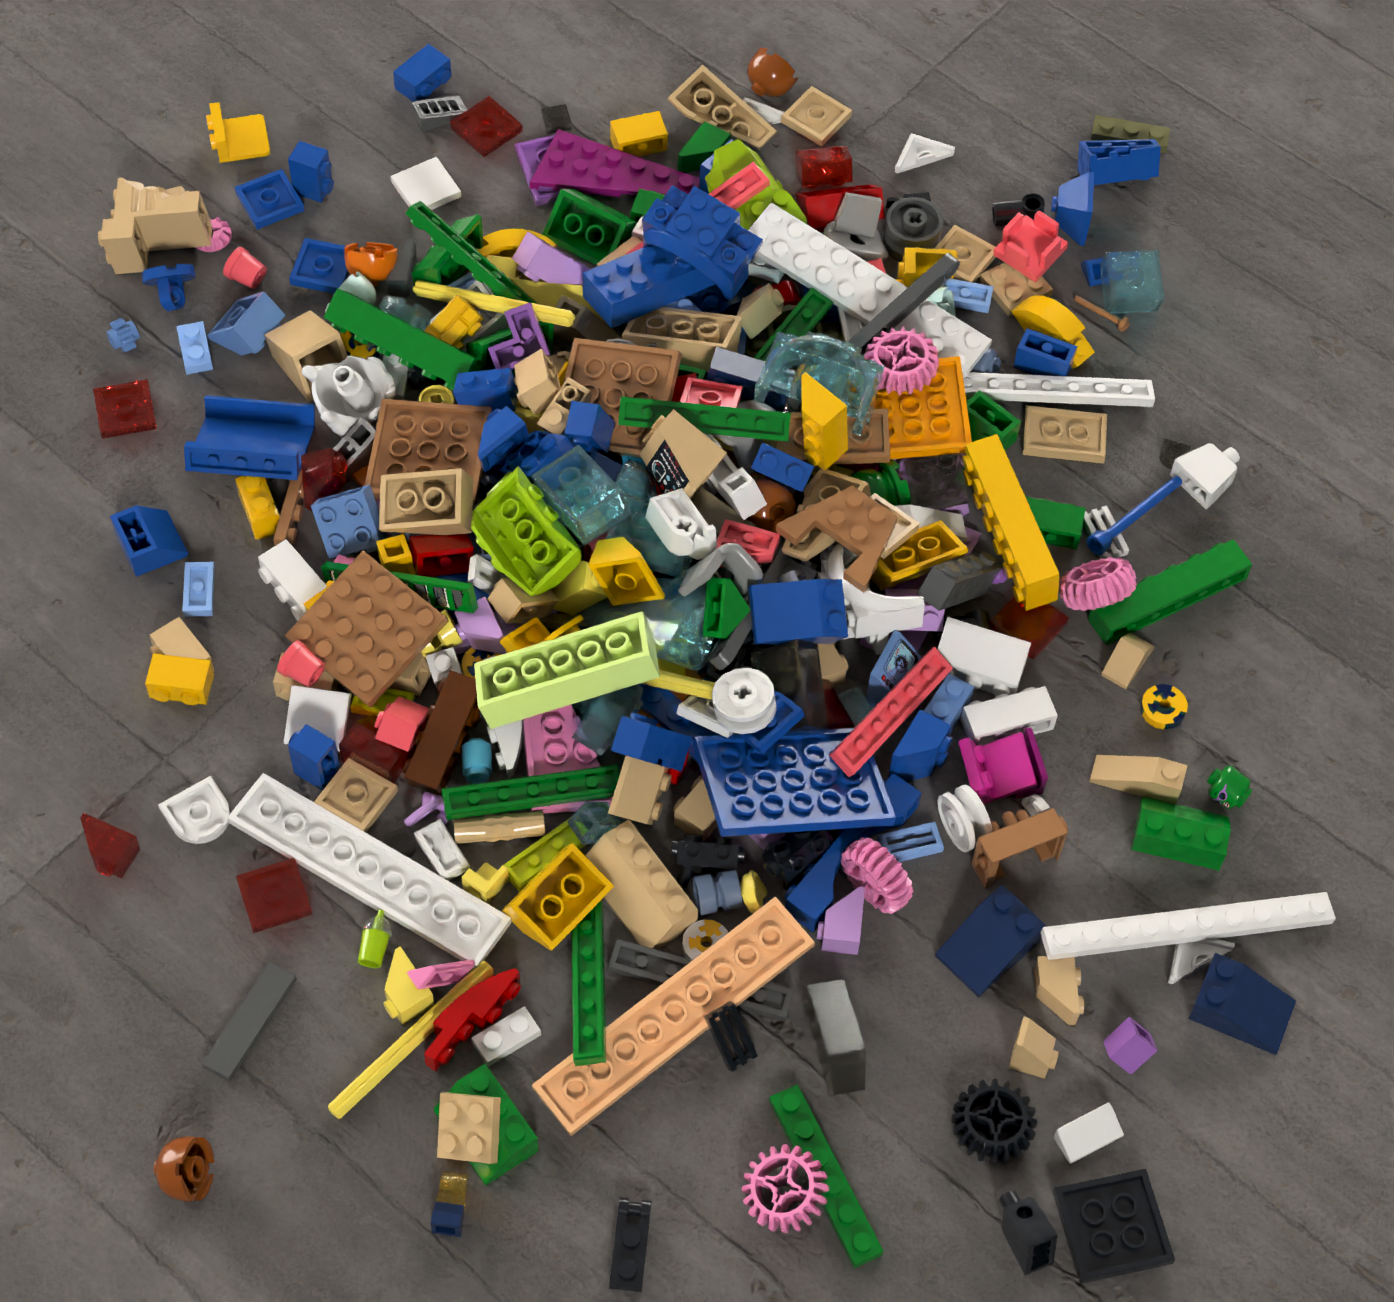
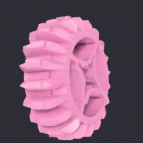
[864,326,939,397]
[1059,557,1137,611]
[841,837,914,914]
[742,1144,829,1233]

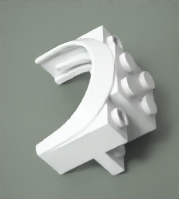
[817,541,925,655]

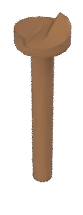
[1074,295,1130,332]

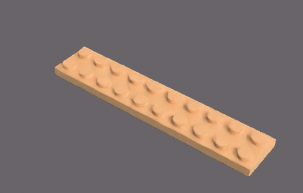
[532,897,815,1136]

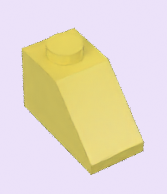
[383,947,434,1025]

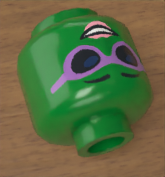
[1206,765,1252,809]

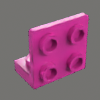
[958,732,1037,804]

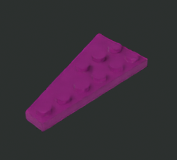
[529,129,699,198]

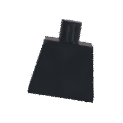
[999,1191,1058,1275]

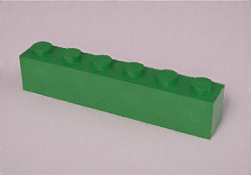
[323,288,484,391]
[1088,539,1252,646]

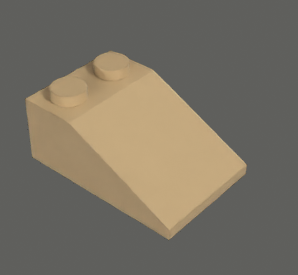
[379,468,473,535]

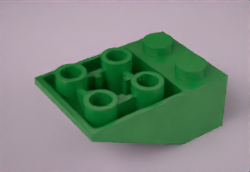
[954,390,1021,488]

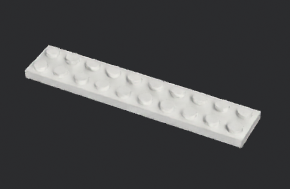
[748,202,992,380]
[227,773,511,968]

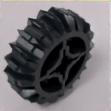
[951,1078,1037,1165]

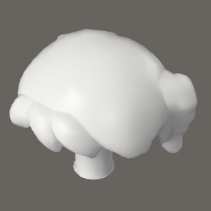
[302,356,397,438]

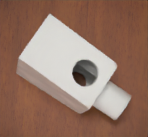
[1170,443,1240,509]

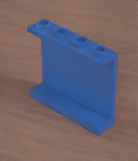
[184,395,315,480]

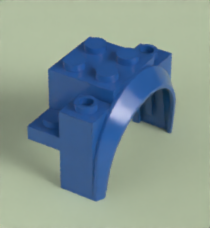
[642,185,763,300]

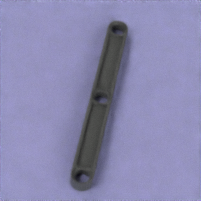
[786,253,960,412]
[708,494,805,671]

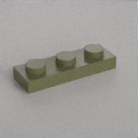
[1091,115,1170,154]

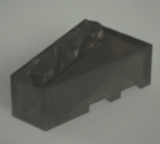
[803,979,866,1096]

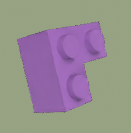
[488,302,551,371]

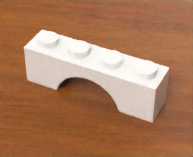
[703,433,767,520]

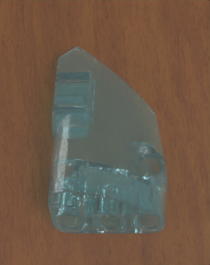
[581,577,714,671]

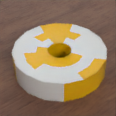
[682,919,729,960]

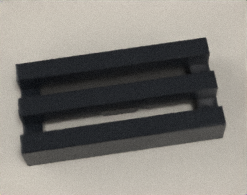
[704,1001,758,1072]

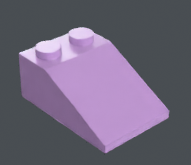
[512,232,590,285]

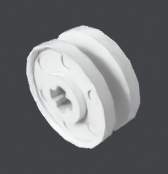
[712,668,776,734]
[937,784,992,853]

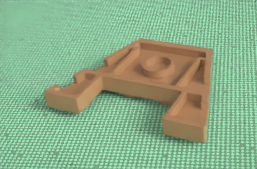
[776,486,897,593]

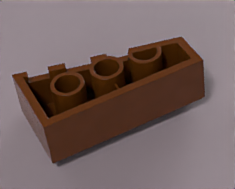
[403,670,481,796]

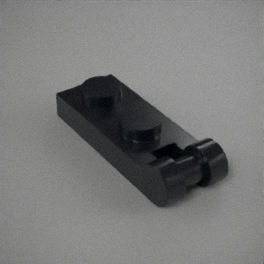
[609,1197,652,1292]

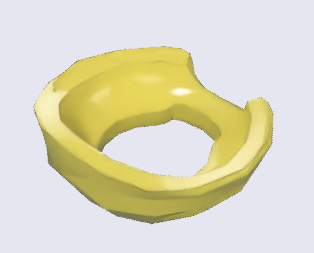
[740,870,767,914]

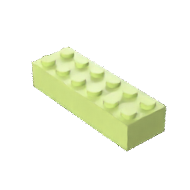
[474,611,660,729]

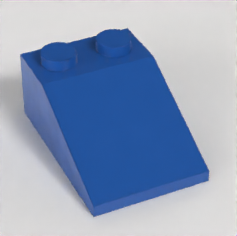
[748,579,848,644]

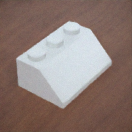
[938,617,1031,696]

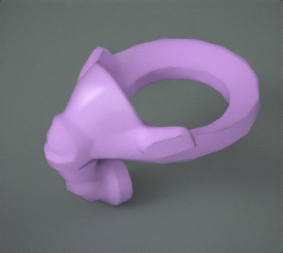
[404,792,448,826]

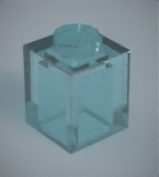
[567,802,622,845]

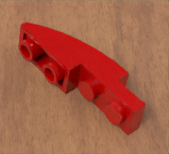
[424,968,521,1072]

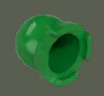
[849,459,911,506]

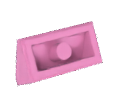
[407,960,475,989]

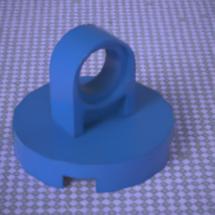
[141,264,196,312]

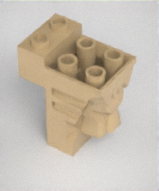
[98,178,213,274]

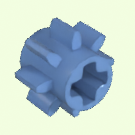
[106,318,140,352]

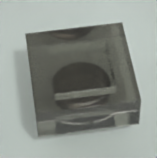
[541,104,572,134]

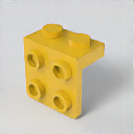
[206,102,270,163]
[895,247,957,287]
[500,614,584,653]

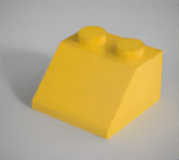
[588,537,665,606]

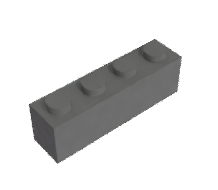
[917,551,1002,611]

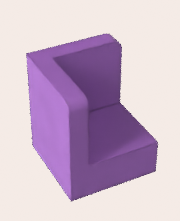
[1104,1017,1158,1074]

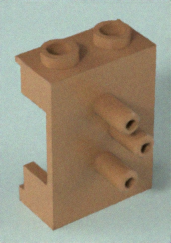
[971,808,1068,889]

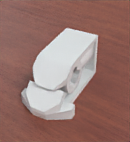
[645,488,717,560]

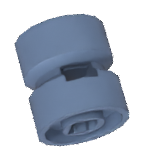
[692,870,742,916]

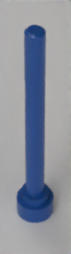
[1086,476,1183,556]

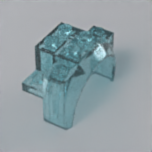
[754,331,885,436]

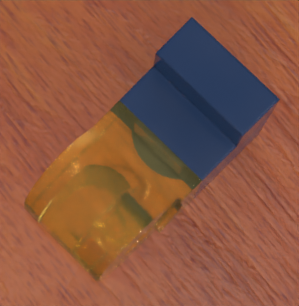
[430,1171,469,1237]

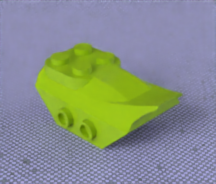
[705,139,807,230]
[471,466,581,596]

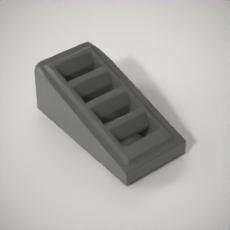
[411,96,469,132]
[386,239,417,298]

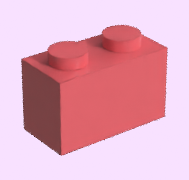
[374,696,429,752]

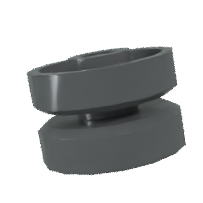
[883,197,944,262]

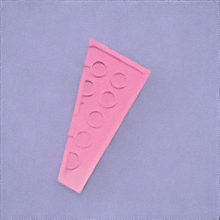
[522,705,613,814]

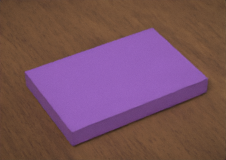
[514,135,586,207]

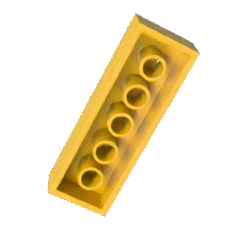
[962,434,1059,611]

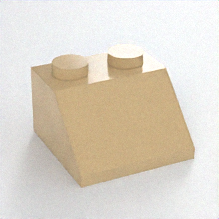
[608,756,672,825]

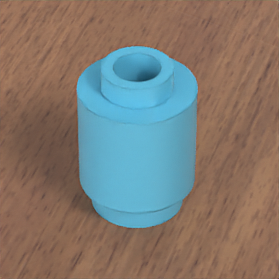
[462,738,492,784]

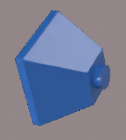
[1051,172,1094,246]
[478,406,529,473]

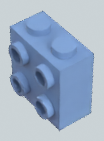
[311,485,388,559]

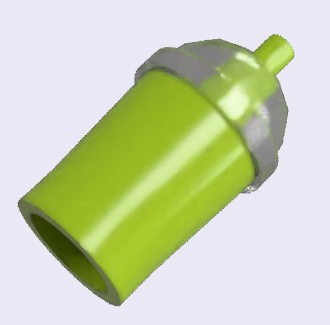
[357,910,392,968]

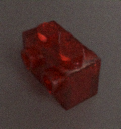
[796,146,853,189]

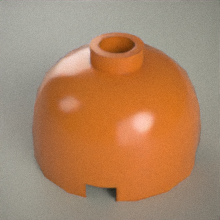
[344,242,398,286]

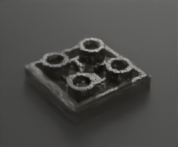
[904,453,969,510]

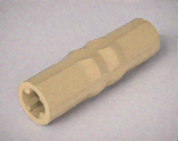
[453,811,545,844]

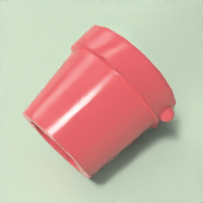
[223,247,267,289]
[277,640,326,687]

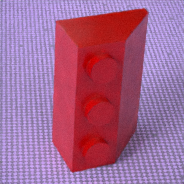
[796,184,885,232]

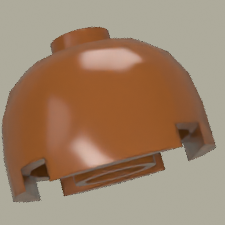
[747,48,798,97]
[747,478,796,533]
[154,1136,214,1202]

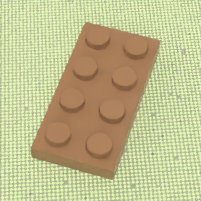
[777,409,890,465]

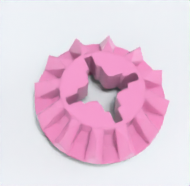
[195,217,232,252]

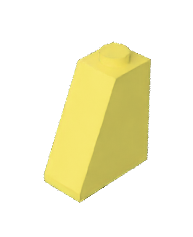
[551,560,607,615]

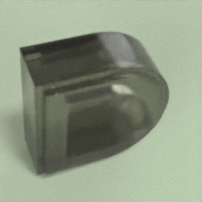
[1159,438,1191,469]
[382,826,417,858]

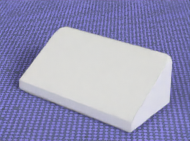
[1053,1102,1124,1164]

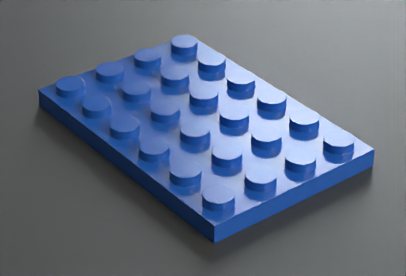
[693,728,896,837]

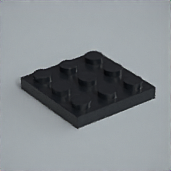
[1053,1169,1175,1284]

